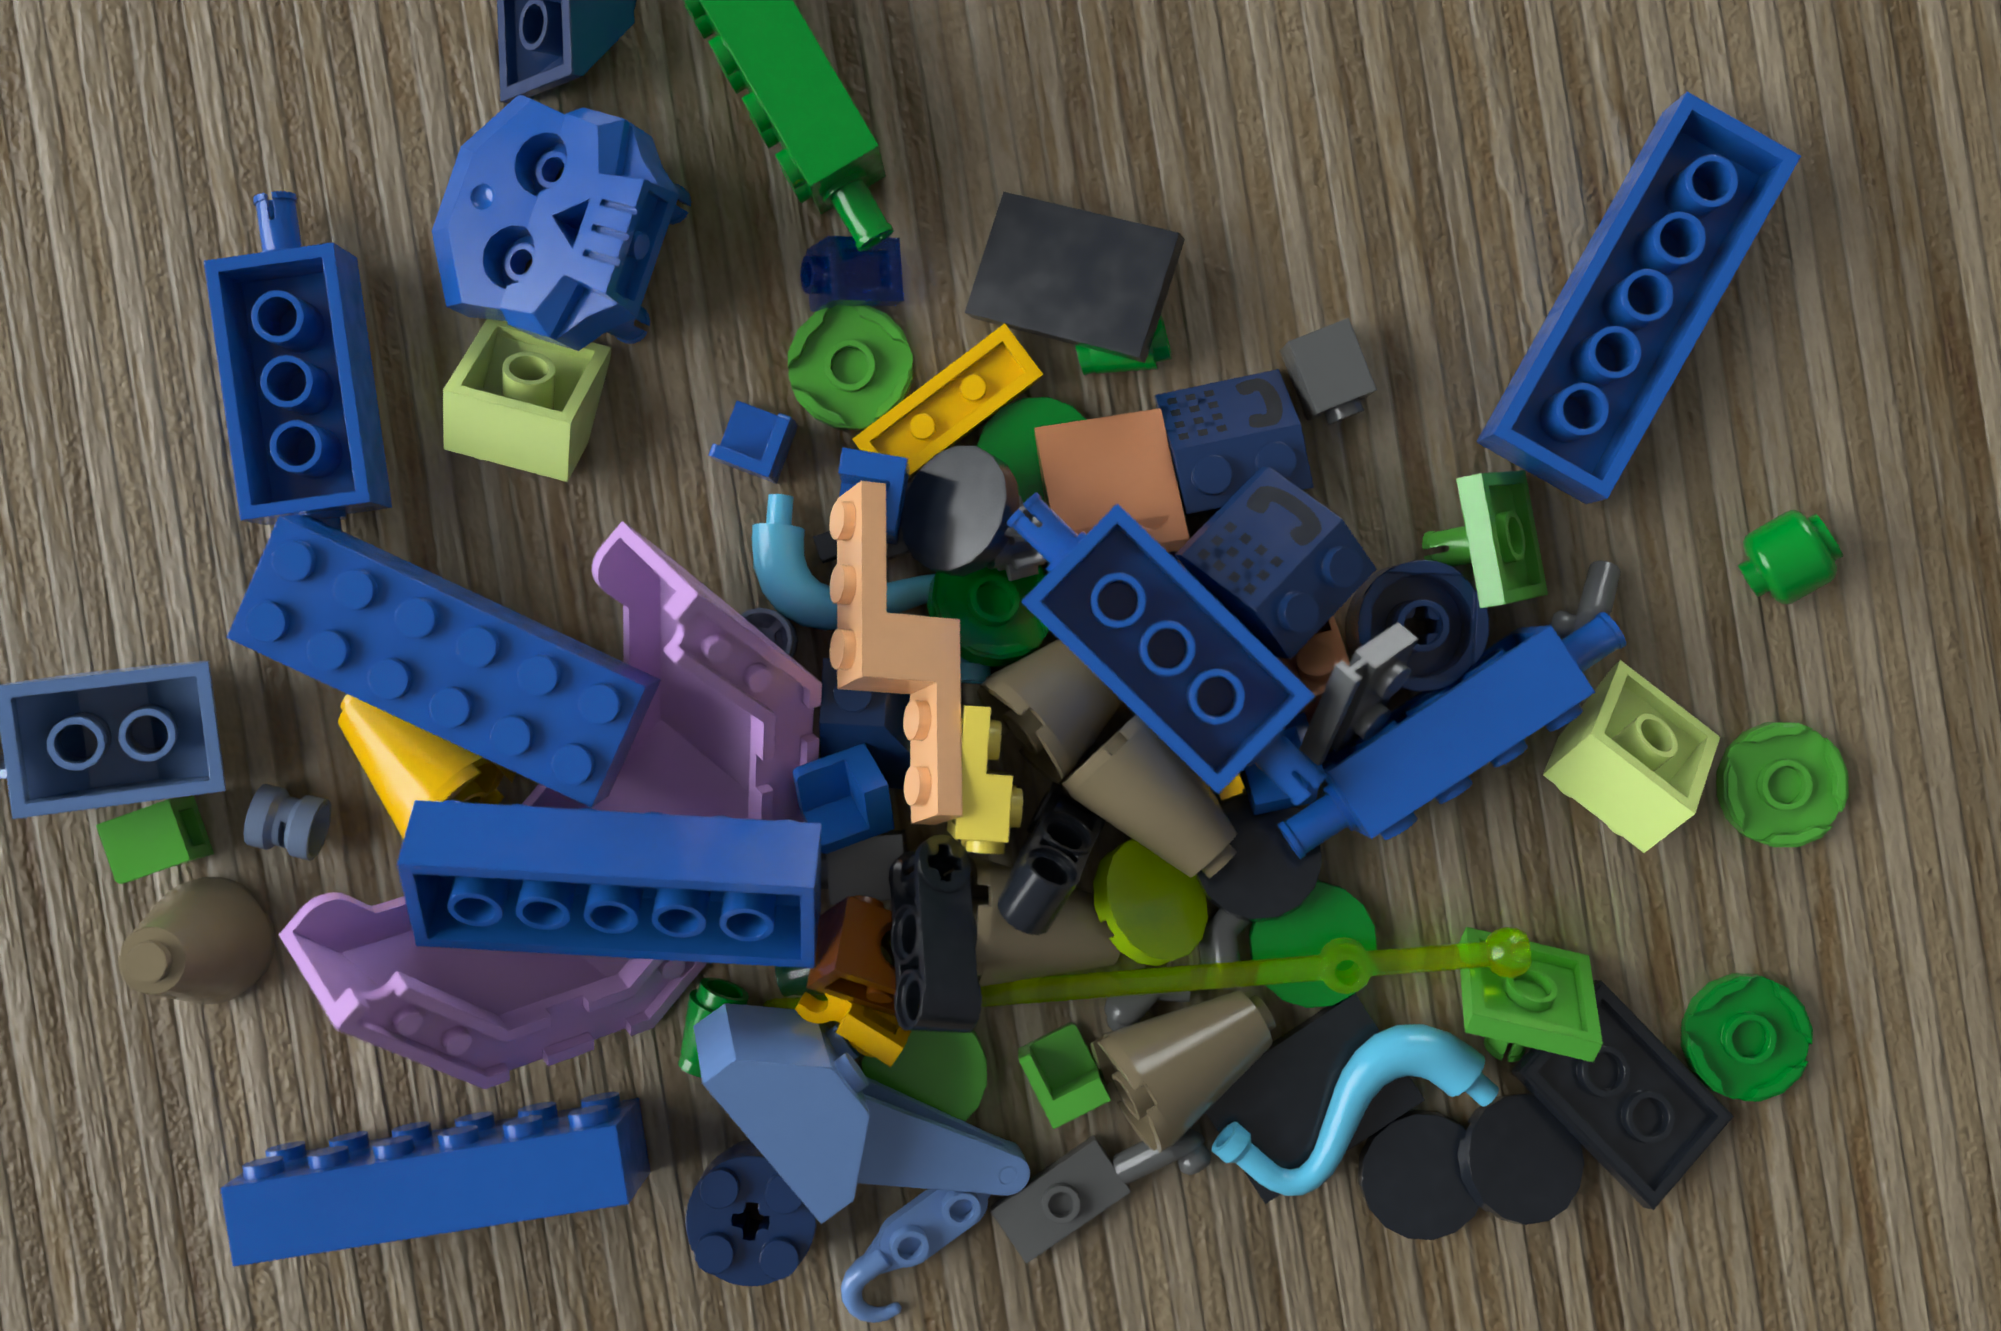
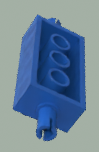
[203,191,393,531]
[1006,492,1326,806]
[1277,612,1627,859]

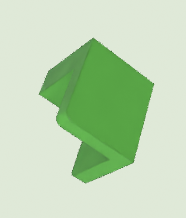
[96,795,214,884]
[1018,1022,1111,1130]

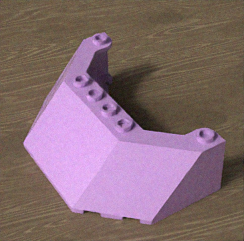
[279,521,822,1089]

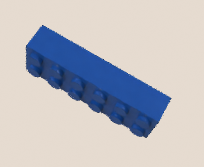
[1476,92,1801,504]
[226,515,661,808]
[397,800,821,968]
[220,1092,651,1267]

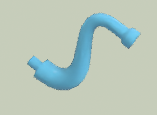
[752,494,991,684]
[1212,1024,1499,1196]

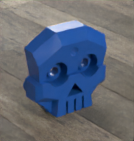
[432,94,692,351]

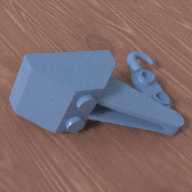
[0,661,226,819]
[693,1003,1030,1323]

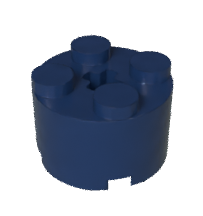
[1345,560,1489,691]
[686,1139,819,1286]

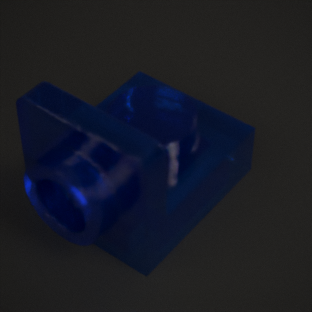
[800,236,904,312]

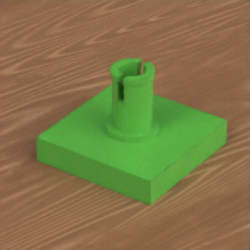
[1422,470,1548,608]
[1458,927,1603,1062]

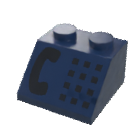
[1154,369,1314,518]
[1175,466,1377,660]

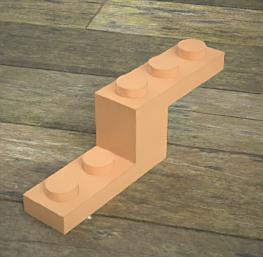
[830,481,962,825]

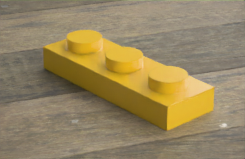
[852,323,1043,480]

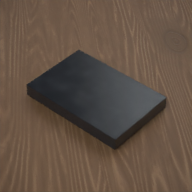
[965,192,1185,363]
[1511,980,1734,1210]
[1205,994,1425,1204]

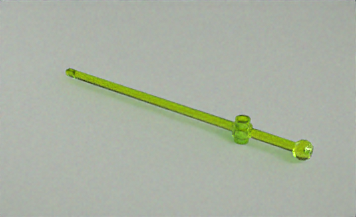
[762,927,1532,1010]

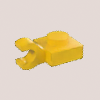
[795,992,911,1067]

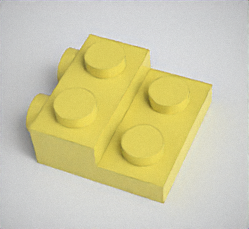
[947,705,1023,854]

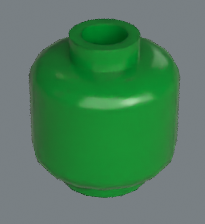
[1737,510,1843,605]

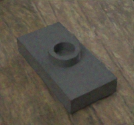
[990,1135,1131,1264]

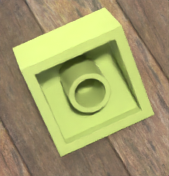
[443,319,611,482]
[1543,660,1720,853]

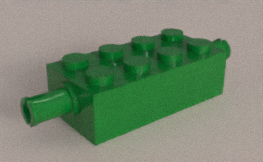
[683,0,894,252]

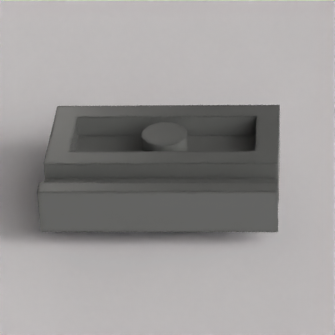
[1299,622,1418,766]

